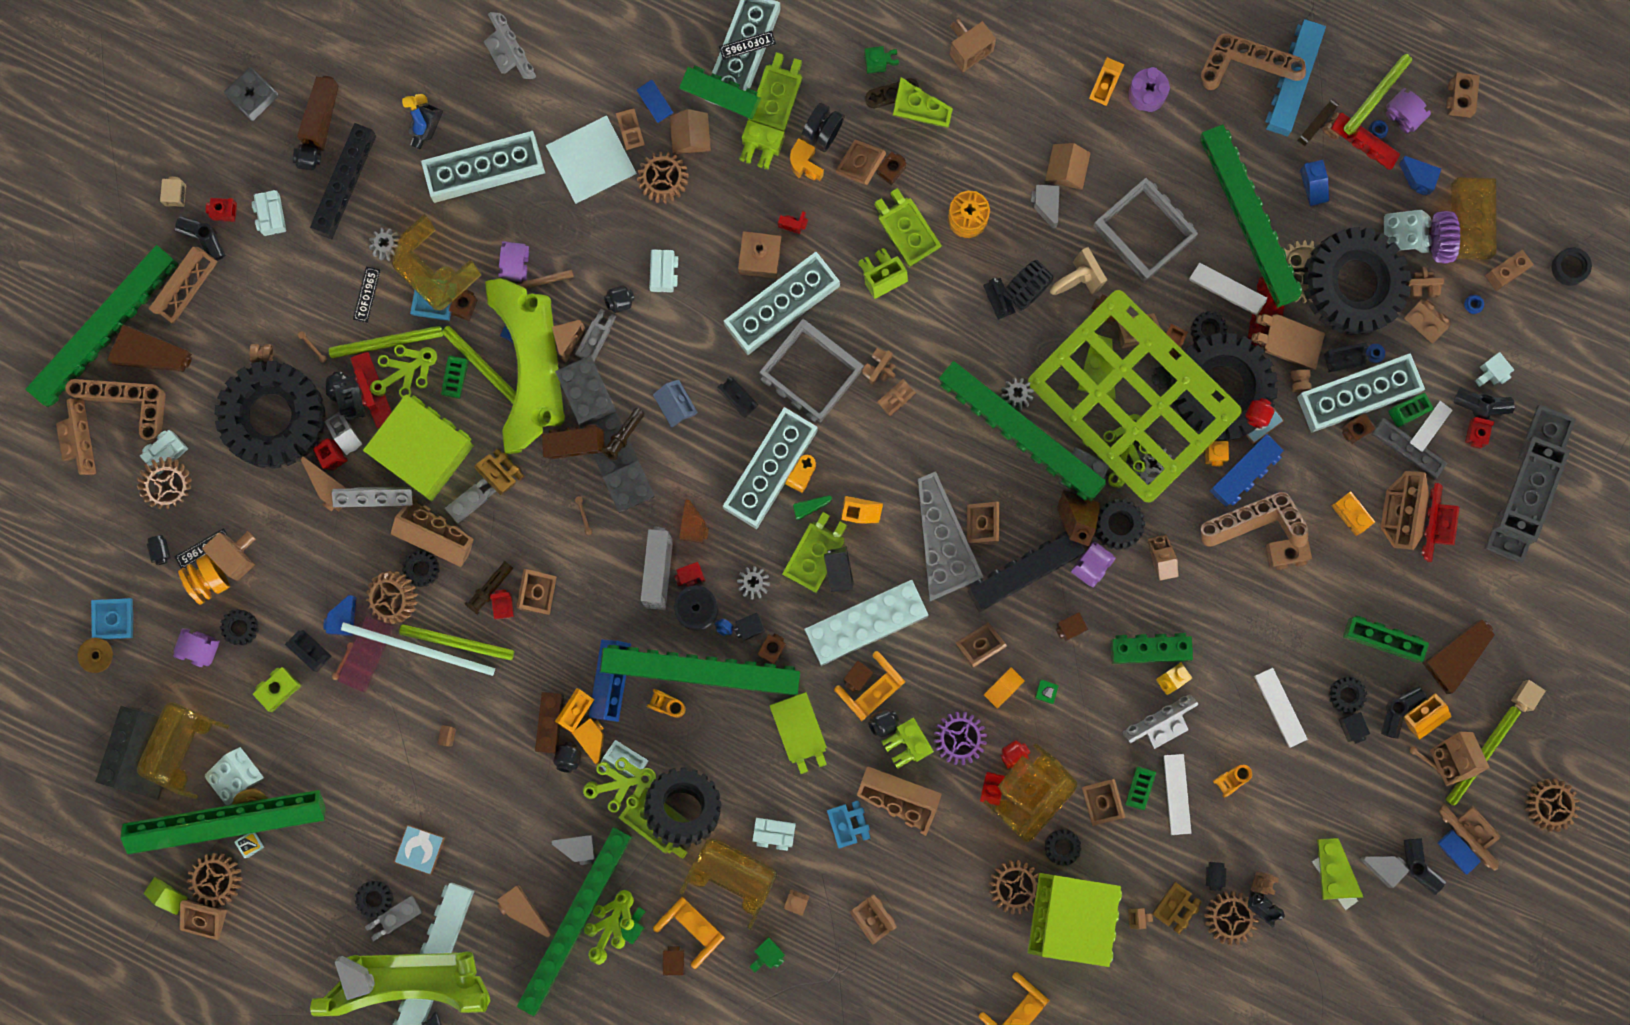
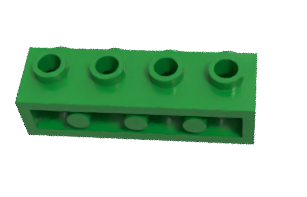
[679,65,761,119]
[1343,615,1429,663]
[1111,633,1193,664]

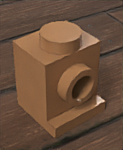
[784,889,809,916]

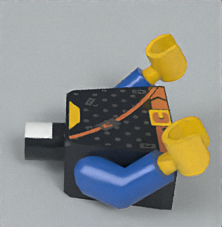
[402,94,443,149]

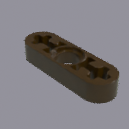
[865,78,919,109]
[1297,99,1340,146]

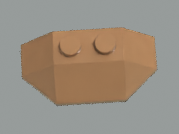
[1381,471,1429,550]

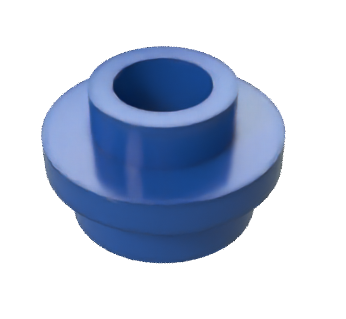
[1368,120,1388,139]
[1464,295,1484,314]
[1366,344,1385,363]
[715,618,734,636]

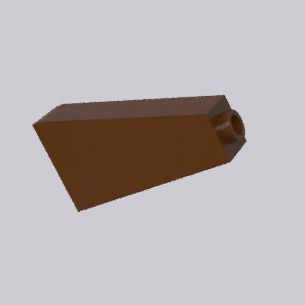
[297,76,339,151]
[107,325,192,372]
[1057,490,1100,546]
[1422,619,1495,695]

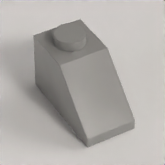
[1031,185,1059,228]
[325,412,362,455]
[552,835,596,865]
[1359,856,1410,888]
[335,956,375,1000]

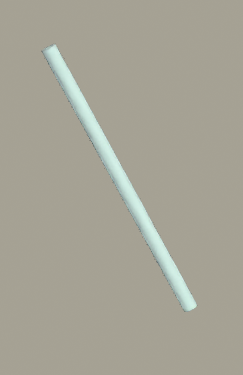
[341,623,495,676]

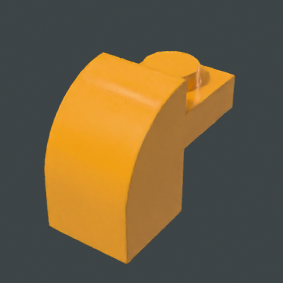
[790,138,824,181]

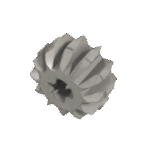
[369,228,402,261]
[1001,378,1034,411]
[737,566,770,600]

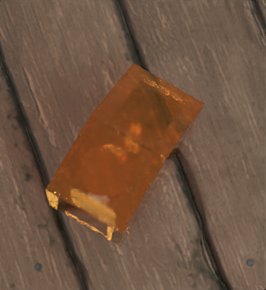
[679,499,709,544]

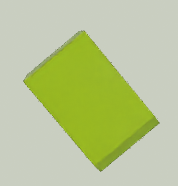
[143,876,188,915]

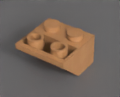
[1430,732,1490,786]

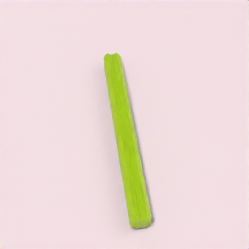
[1344,54,1412,135]
[329,326,443,358]
[442,326,516,404]
[399,624,514,661]
[1446,706,1521,806]

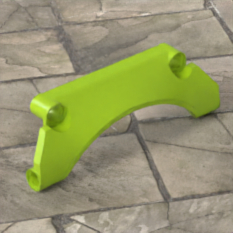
[485,278,565,454]
[310,952,490,1017]

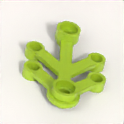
[370,345,437,398]
[1097,414,1149,488]
[583,757,656,812]
[584,890,634,965]

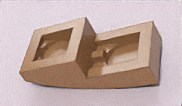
[616,108,645,150]

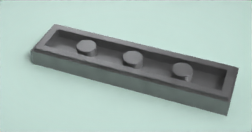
[1371,418,1448,479]

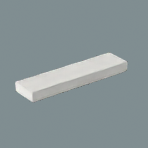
[1190,263,1267,316]
[1254,668,1308,748]
[1163,754,1191,835]

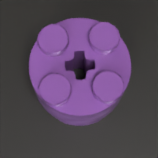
[1129,67,1170,112]
[1385,88,1431,134]
[498,241,529,283]
[1071,541,1116,587]
[173,628,220,667]

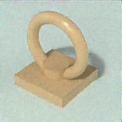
[1050,247,1107,295]

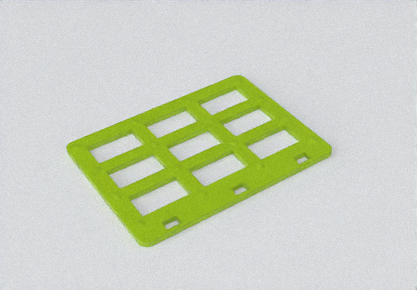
[1028,290,1241,503]

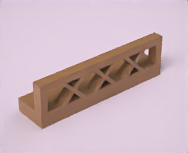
[149,247,218,324]

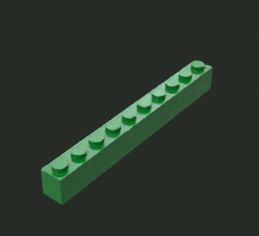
[1200,124,1302,308]
[25,245,178,408]
[939,361,1106,502]
[599,645,800,695]
[120,790,325,855]
[517,827,632,1016]

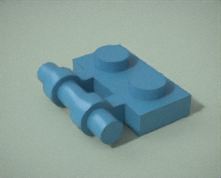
[827,800,871,848]

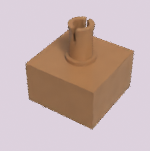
[949,19,996,73]
[738,231,782,279]
[202,531,257,581]

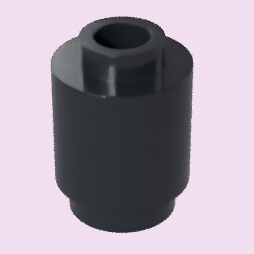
[147,535,171,565]
[1206,862,1226,891]

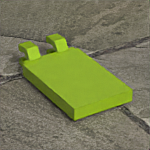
[748,52,803,132]
[874,188,942,268]
[782,512,847,593]
[770,692,827,774]
[619,788,690,859]

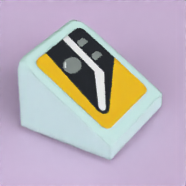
[234,833,265,858]

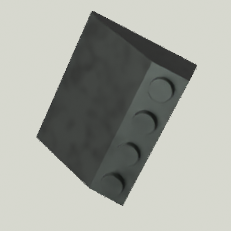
[95,706,183,799]

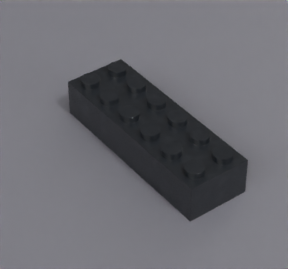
[968,531,1085,613]

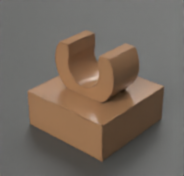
[1128,908,1153,929]

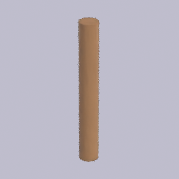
[516,270,574,289]

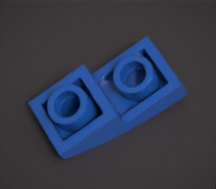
[637,80,674,123]
[1437,829,1481,875]

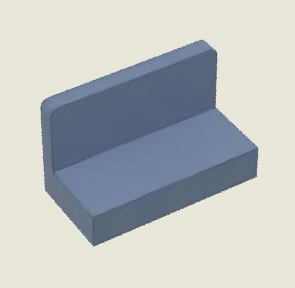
[653,380,698,427]

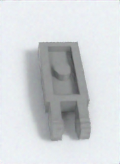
[575,309,616,361]
[445,478,496,524]
[365,895,423,942]

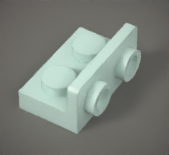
[601,740,648,786]

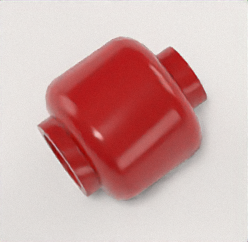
[1245,398,1275,429]
[1000,740,1031,770]

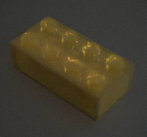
[1451,177,1496,259]

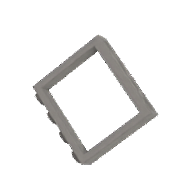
[1093,178,1198,283]
[760,319,864,423]
[641,526,673,610]

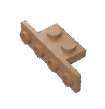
[56,398,96,475]
[1439,804,1501,871]

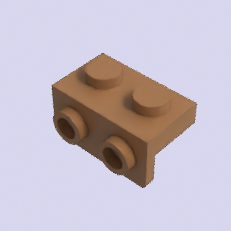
[1404,298,1451,344]
[850,895,897,945]

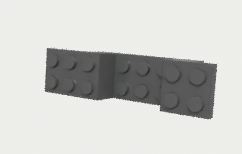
[555,355,655,513]
[1484,405,1576,563]

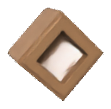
[438,725,456,747]

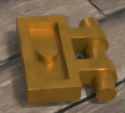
[474,448,525,496]
[1152,882,1202,935]

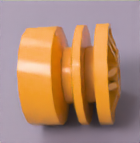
[948,190,990,238]
[178,554,230,605]

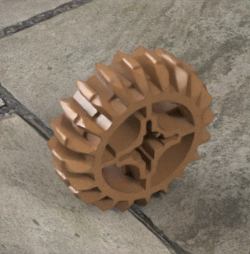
[637,151,689,204]
[137,457,192,509]
[365,571,418,624]
[1525,778,1580,832]
[187,853,242,907]
[988,860,1039,915]
[1204,891,1259,945]

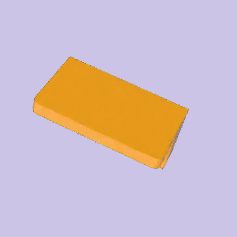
[555,688,594,733]

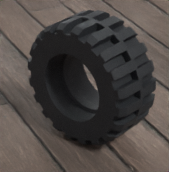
[644,767,721,848]

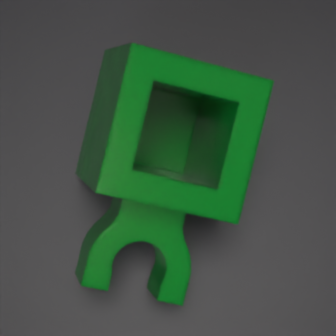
[864,46,899,74]
[619,907,646,945]
[750,937,785,973]

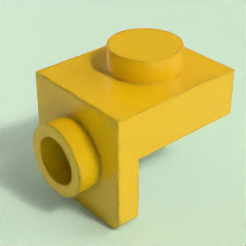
[1156,662,1192,695]

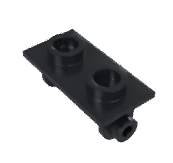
[983,278,1016,320]
[1248,890,1285,927]

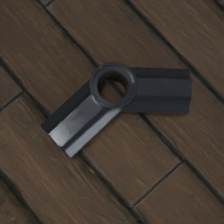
[175,215,226,262]
[1453,387,1515,420]
[1381,686,1427,739]
[1403,838,1446,895]

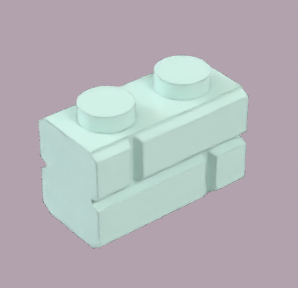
[252,190,286,236]
[649,250,678,292]
[140,430,188,474]
[753,818,796,851]

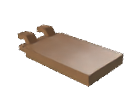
[1251,314,1325,370]

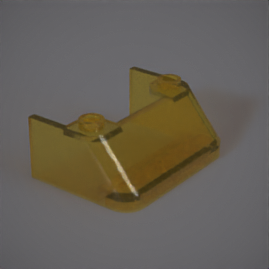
[392,214,481,310]
[137,702,230,799]
[983,743,1077,842]
[679,839,777,930]

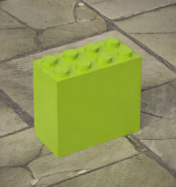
[363,394,474,502]
[1027,873,1122,967]

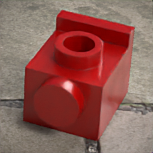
[206,198,237,222]
[1465,417,1494,449]
[314,438,348,471]
[674,562,706,587]

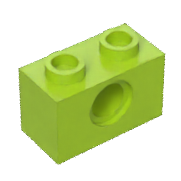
[253,667,302,712]

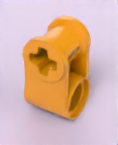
[785,454,816,493]
[646,689,686,718]
[1213,765,1252,798]

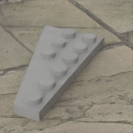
[918,471,984,602]

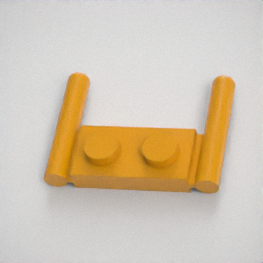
[834,651,905,721]
[653,897,725,969]
[979,972,1050,1025]

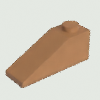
[301,457,347,512]
[497,885,553,937]

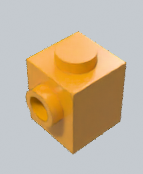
[1205,441,1229,467]

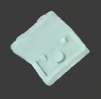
[1384,210,1432,253]
[205,747,264,806]

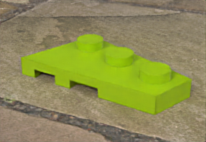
[892,77,953,128]
[1077,335,1116,400]
[1317,838,1363,900]

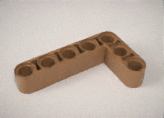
[1201,33,1306,90]
[65,379,166,443]
[1201,492,1308,547]

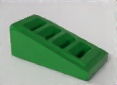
[441,355,469,399]
[1388,392,1434,428]
[793,495,832,521]
[1125,767,1156,811]

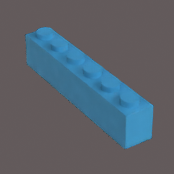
[1265,19,1326,137]

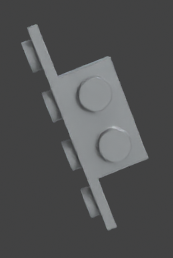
[484,12,536,79]
[332,487,413,507]
[1122,694,1199,749]

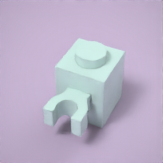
[1475,352,1514,387]

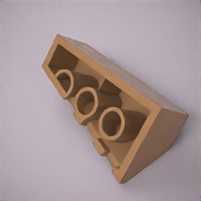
[391,496,474,567]
[857,766,942,836]

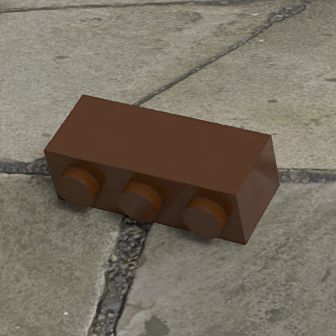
[542,424,605,459]
[535,692,564,754]

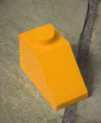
[1089,57,1125,106]
[572,718,604,765]

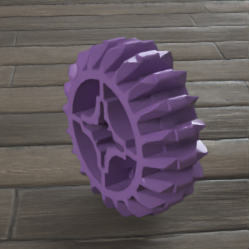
[1430,211,1461,263]
[934,712,987,765]

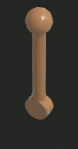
[298,331,327,363]
[575,496,592,535]
[332,642,355,680]
[1409,747,1440,774]

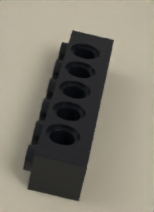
[310,123,376,240]

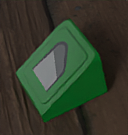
[1034,679,1059,704]

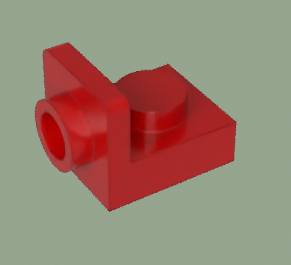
[778,211,808,235]
[490,589,514,620]
[980,772,1005,806]

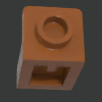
[1166,324,1188,359]

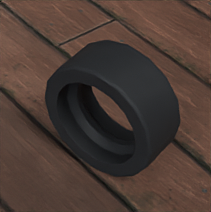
[1551,247,1592,286]

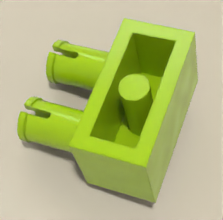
[739,120,785,170]
[858,248,908,299]
[881,717,934,769]

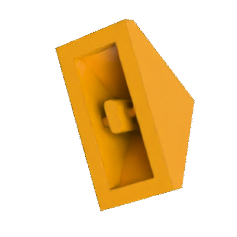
[984,667,1025,709]

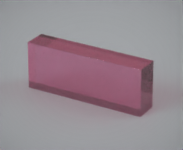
[338,616,394,692]

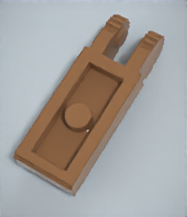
[1251,872,1279,895]

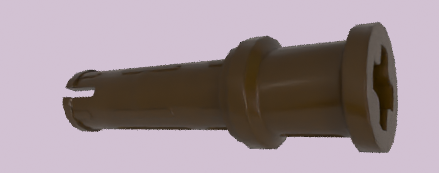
[602,408,645,460]
[464,561,514,615]

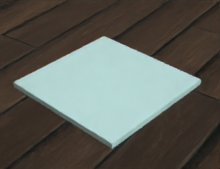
[546,115,637,204]

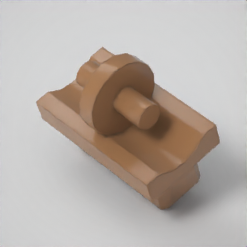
[1406,267,1444,299]
[862,348,896,385]
[877,379,916,417]

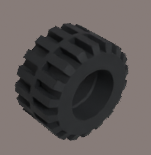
[1003,260,1054,311]
[1095,499,1145,550]

